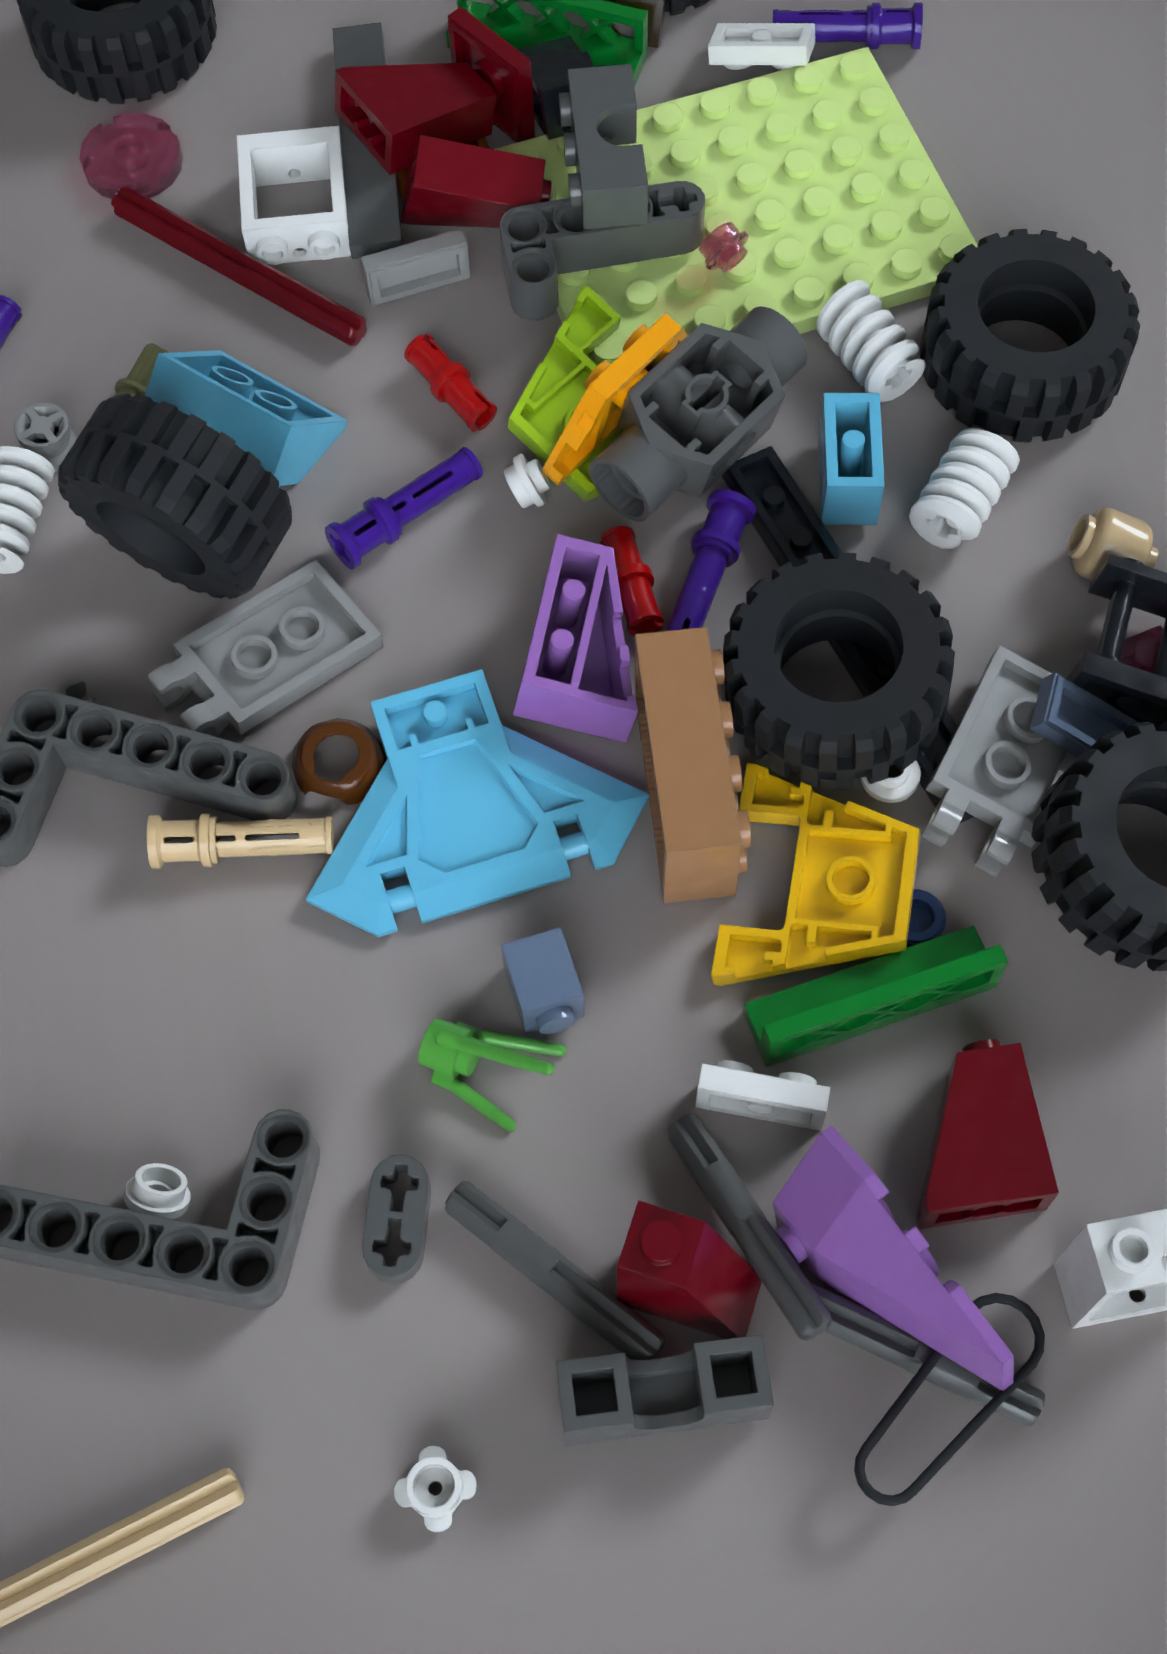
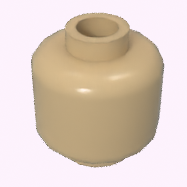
[1067,507,1158,581]

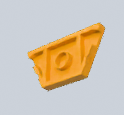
[542,313,688,486]

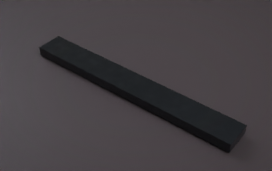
[722,446,974,823]

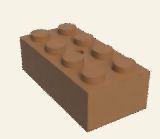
[634,627,751,904]

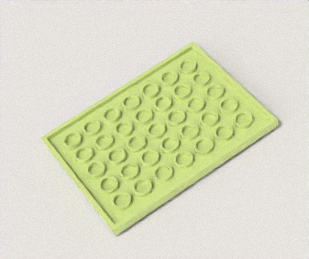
[494,47,978,366]

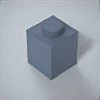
[501,927,584,1034]

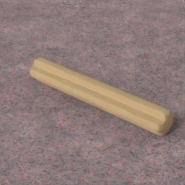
[0,1468,244,1628]

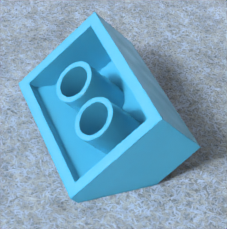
[145,350,348,487]

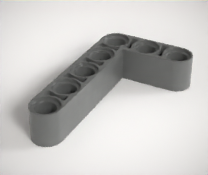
[0,689,298,867]
[0,1109,320,1309]

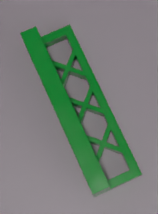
[446,0,648,87]
[743,925,1008,1067]

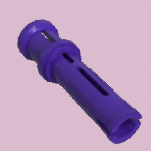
[773,2,923,49]
[324,447,483,569]
[665,489,756,631]

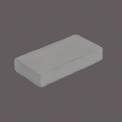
[360,229,470,306]

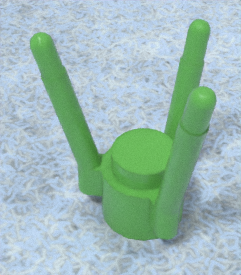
[418,1017,567,1132]

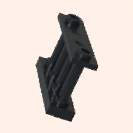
[1066,554,1167,730]

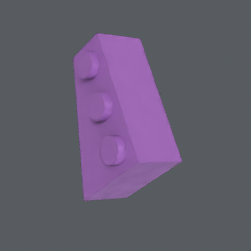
[513,534,638,743]

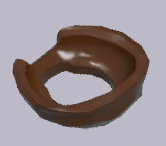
[292,718,387,805]

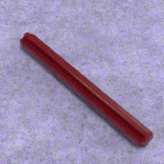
[111,187,367,346]

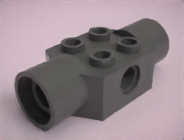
[589,306,807,522]

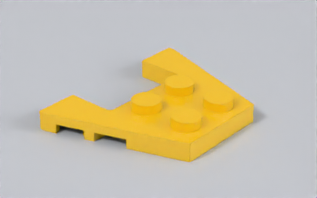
[711,763,920,986]

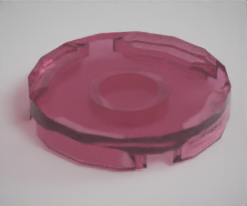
[79,113,183,199]

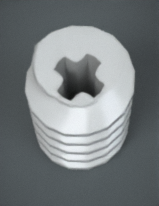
[816,280,926,403]
[909,427,1020,549]
[0,446,55,574]

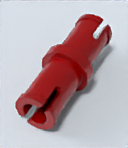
[404,333,497,432]
[600,526,664,637]

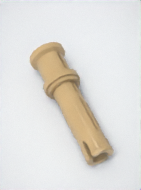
[147,813,334,869]

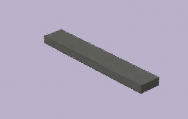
[332,22,403,259]

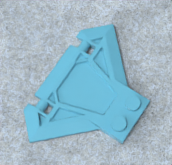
[306,669,650,937]

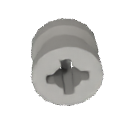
[14,403,77,473]

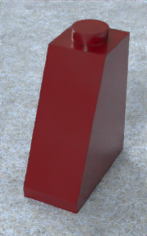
[335,62,497,175]
[401,135,552,228]
[917,1039,1059,1230]
[617,1200,762,1339]

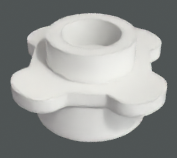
[394,1446,477,1532]

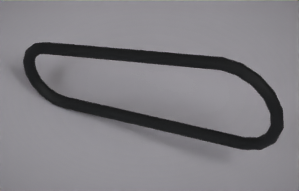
[854,1293,1045,1506]

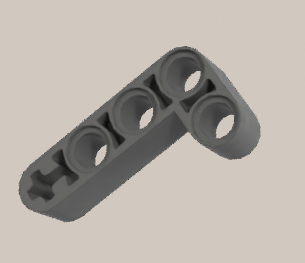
[500,181,705,321]

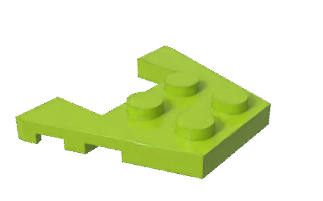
[507,285,622,502]

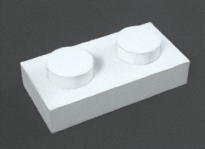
[708,23,815,70]
[695,1060,831,1131]

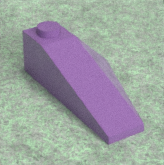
[773,1125,1014,1391]

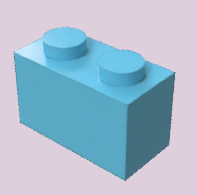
[818,393,885,525]

